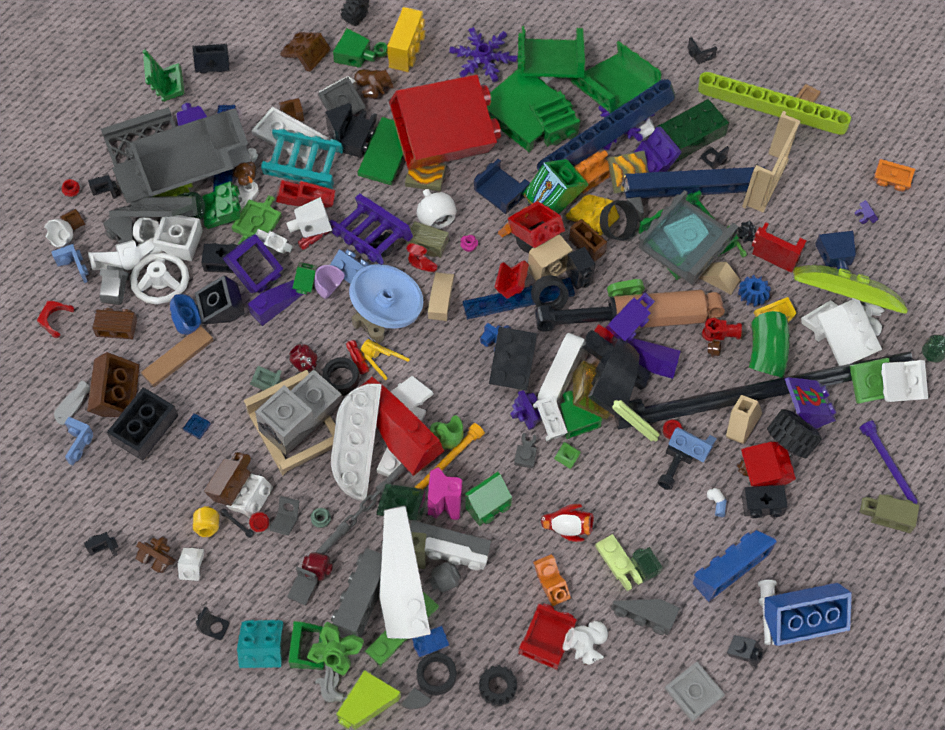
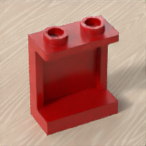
[751,222,807,273]
[518,604,577,670]

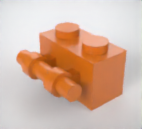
[574,150,611,194]

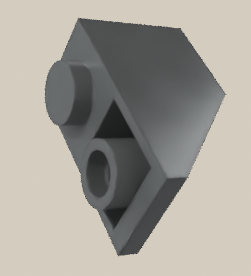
[103,217,135,244]

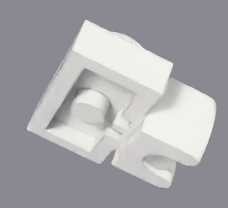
[256,229,293,254]

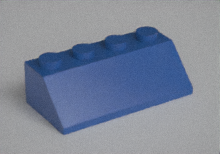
[692,530,777,602]
[764,583,851,646]

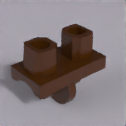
[135,536,176,573]

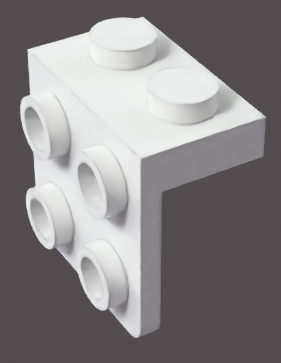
[882,360,928,402]

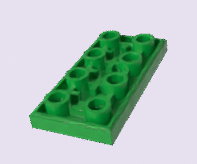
[357,117,404,185]

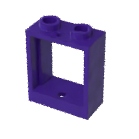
[223,234,283,293]

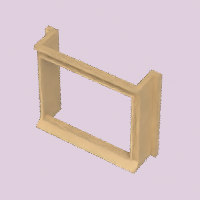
[742,111,800,212]
[244,370,336,476]

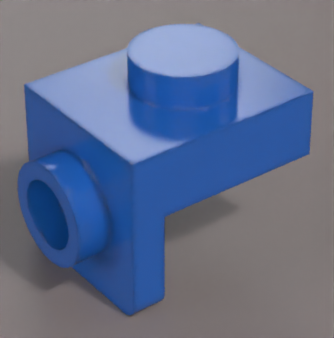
[412,626,449,657]

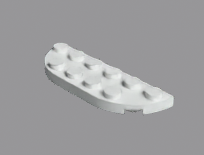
[331,384,381,501]

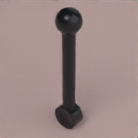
[220,509,254,538]

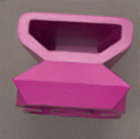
[428,467,463,520]

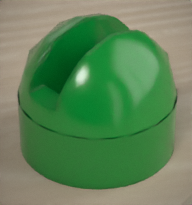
[374,42,388,58]

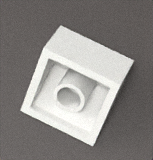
[153,215,203,261]

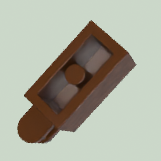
[203,452,251,506]

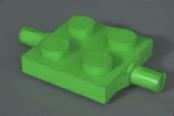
[231,195,282,245]

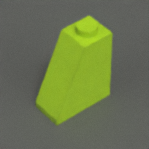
[336,670,401,730]

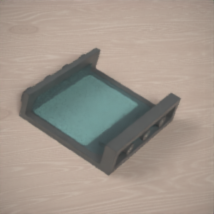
[638,190,739,285]

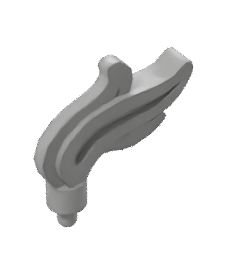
[315,664,347,703]

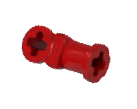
[702,318,742,342]

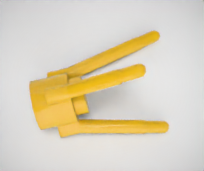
[361,339,410,380]

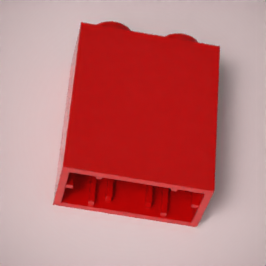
[389,74,501,170]

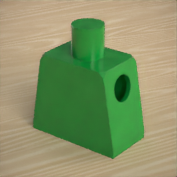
[333,28,377,68]
[559,391,602,439]

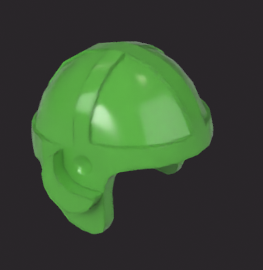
[430,415,464,449]

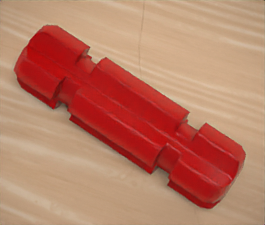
[298,231,330,250]
[346,340,369,375]

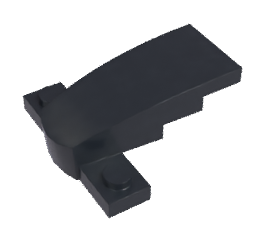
[581,330,651,419]

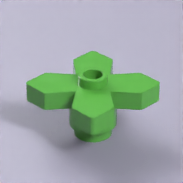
[307,622,364,675]

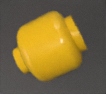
[193,506,219,537]

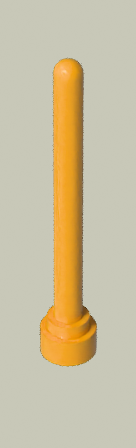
[413,423,485,495]

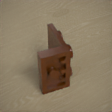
[280,32,331,72]

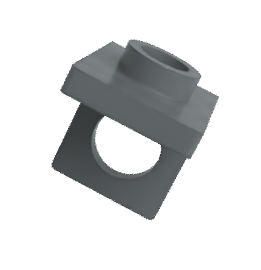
[270,496,300,536]
[287,567,318,606]

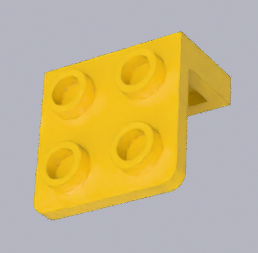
[566,194,620,235]

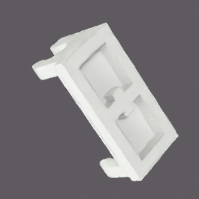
[533,396,568,441]

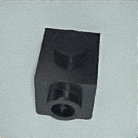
[88,175,118,199]
[83,532,119,557]
[727,635,763,668]

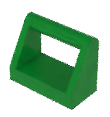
[288,621,324,670]

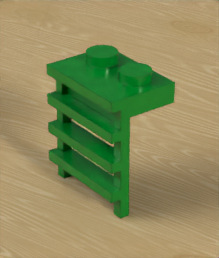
[143,49,185,102]
[529,91,580,147]

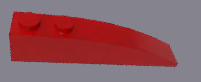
[360,377,444,476]

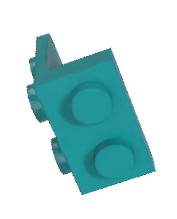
[237,620,283,668]

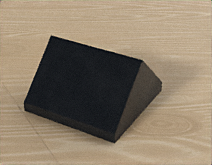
[325,103,353,143]

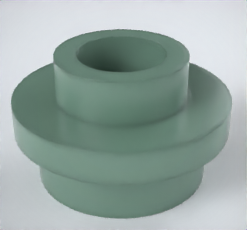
[311,508,331,528]

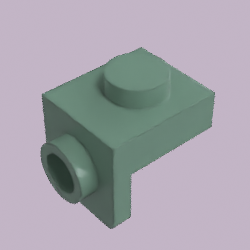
[250,366,282,391]

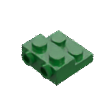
[202,181,241,229]

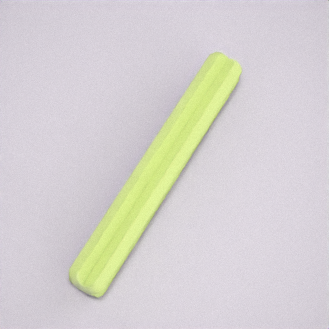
[612,400,660,442]

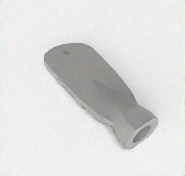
[54,380,90,426]

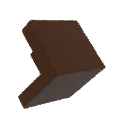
[279,98,305,122]

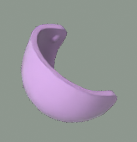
[314,265,345,299]

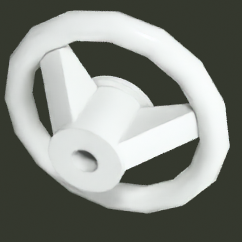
[130,253,189,305]

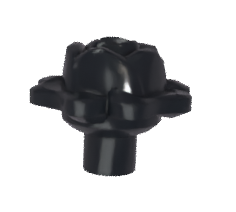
[738,221,757,243]

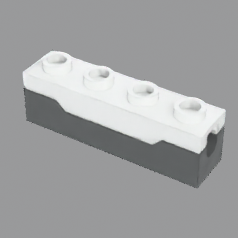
[410,520,491,570]

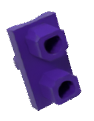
[510,390,542,430]

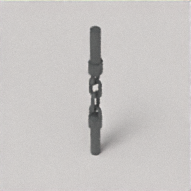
[316,464,406,554]

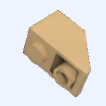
[726,395,762,444]

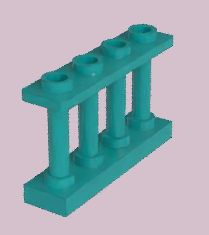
[261,129,343,189]

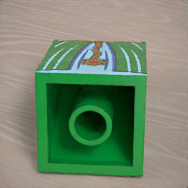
[523,159,589,214]

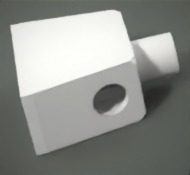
[286,197,332,237]

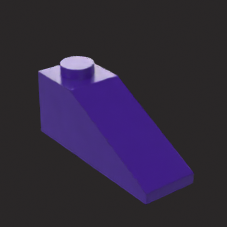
[248,280,304,326]
[625,338,681,379]

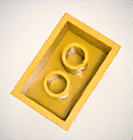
[387,7,426,72]

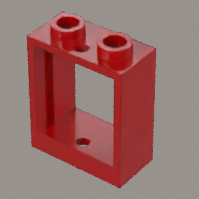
[507,201,565,248]

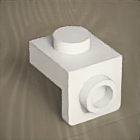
[178,548,204,581]

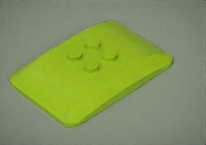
[793,265,908,314]

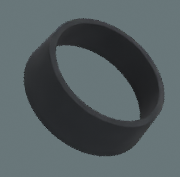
[600,200,638,241]

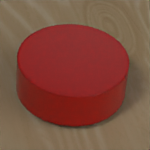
[662,420,683,439]

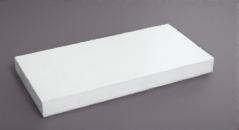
[252,106,330,164]

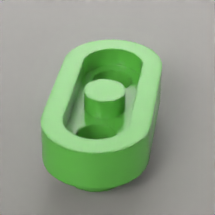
[607,279,645,297]

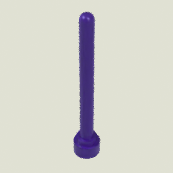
[859,420,918,504]

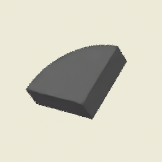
[401,687,431,709]

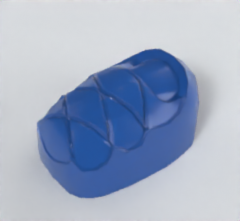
[170,294,202,335]

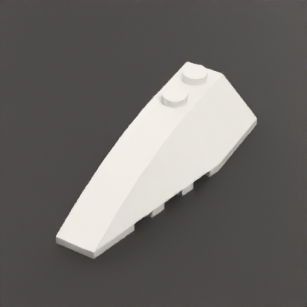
[380,506,430,639]

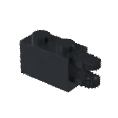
[341,110,377,158]

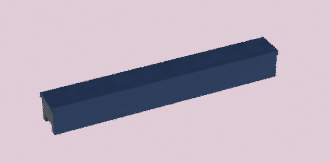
[622,167,765,199]

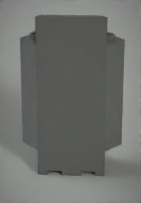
[112,109,251,203]

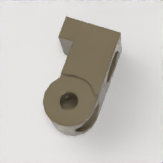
[352,312,385,343]

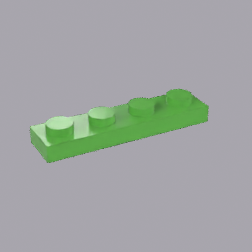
[365,592,439,667]

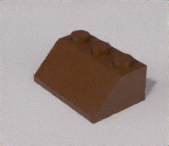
[87,352,140,417]

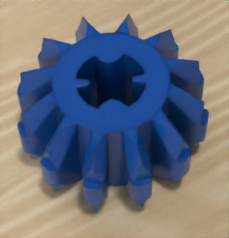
[738,275,771,307]

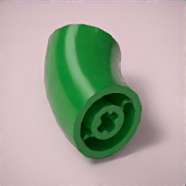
[748,311,789,378]

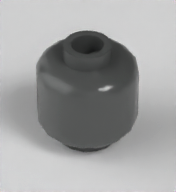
[429,562,461,593]

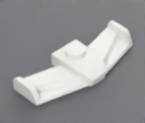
[88,236,163,271]

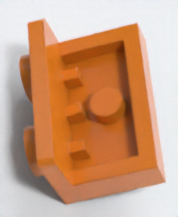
[873,159,915,192]

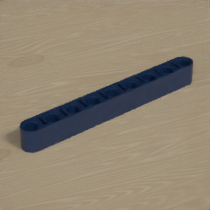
[537,79,676,171]

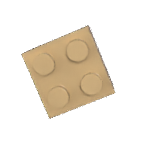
[528,234,573,281]

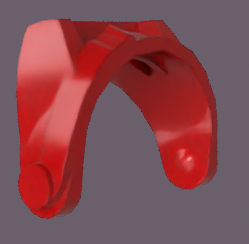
[406,243,438,272]
[36,301,75,338]

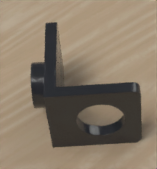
[687,37,718,64]
[700,146,729,169]
[196,606,230,641]

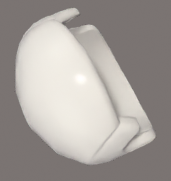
[133,217,159,244]
[44,219,73,248]

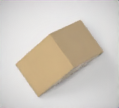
[699,262,740,295]

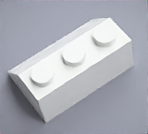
[816,299,882,366]

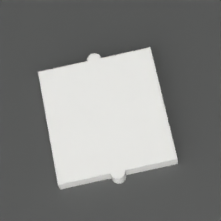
[391,376,433,411]

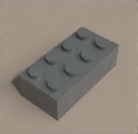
[331,548,382,638]

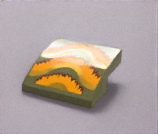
[607,151,649,194]
[405,163,447,191]

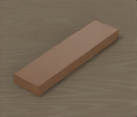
[141,326,214,387]

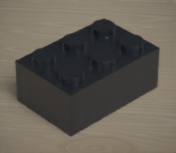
[489,327,538,391]
[107,387,179,461]

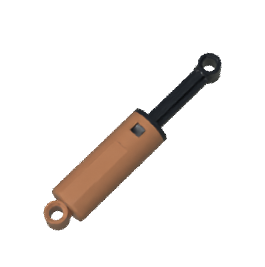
[534,290,725,332]

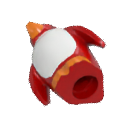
[541,504,594,542]

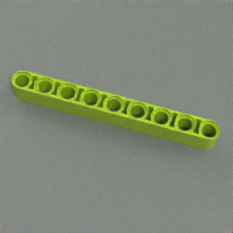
[698,72,851,135]

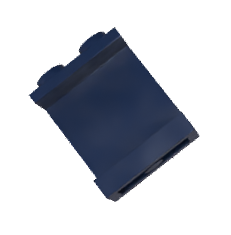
[474,158,530,214]

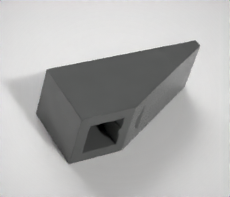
[611,599,680,635]

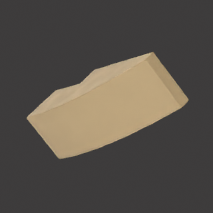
[428,272,454,321]

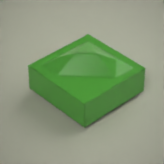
[554,442,581,469]

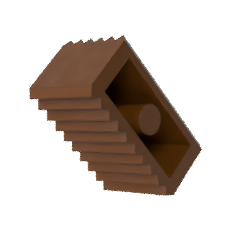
[569,219,608,262]
[92,308,137,340]

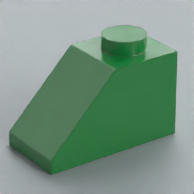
[293,262,317,294]

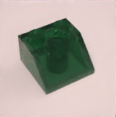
[376,484,425,521]

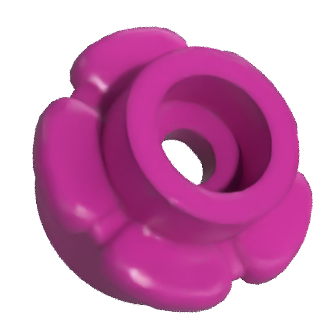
[460,235,478,252]

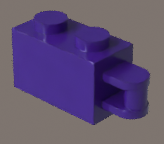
[606,292,655,342]

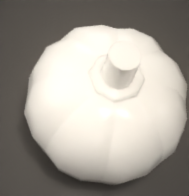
[416,189,457,229]

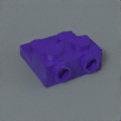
[634,127,682,173]

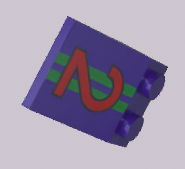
[785,377,836,429]

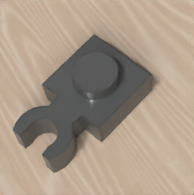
[514,433,537,469]

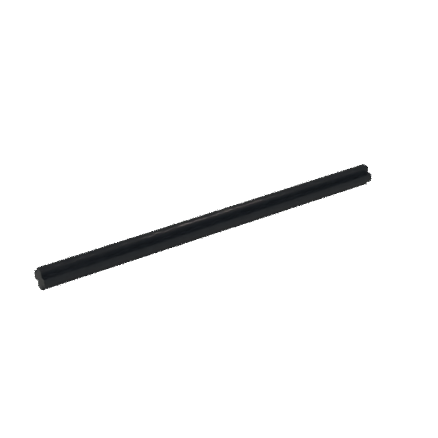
[614,351,914,430]

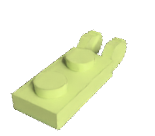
[595,534,642,591]

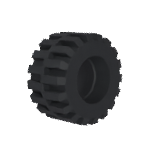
[767,409,822,459]

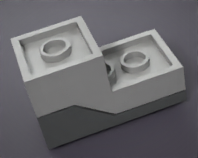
[255,370,342,456]

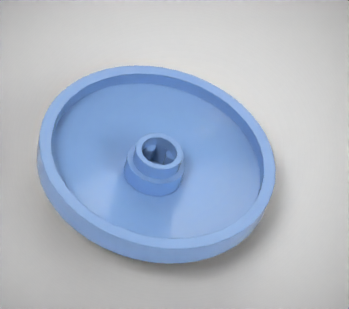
[349,264,423,328]

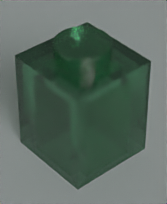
[631,547,663,583]

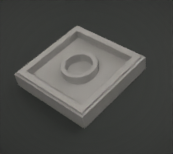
[664,662,725,722]

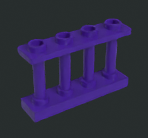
[329,193,413,265]

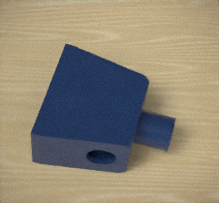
[815,231,856,270]

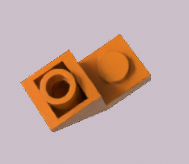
[533,554,571,606]

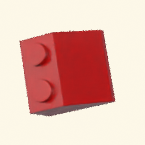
[741,441,796,486]

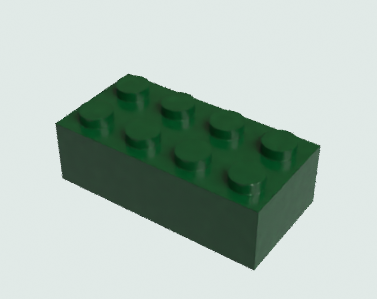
[650,99,729,164]

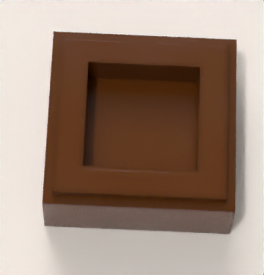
[60,209,85,230]

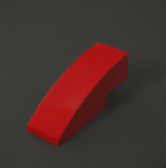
[276,180,335,208]

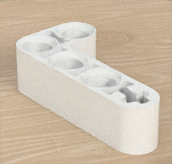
[538,333,589,405]

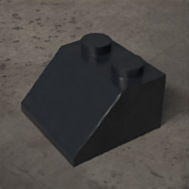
[195,275,245,325]

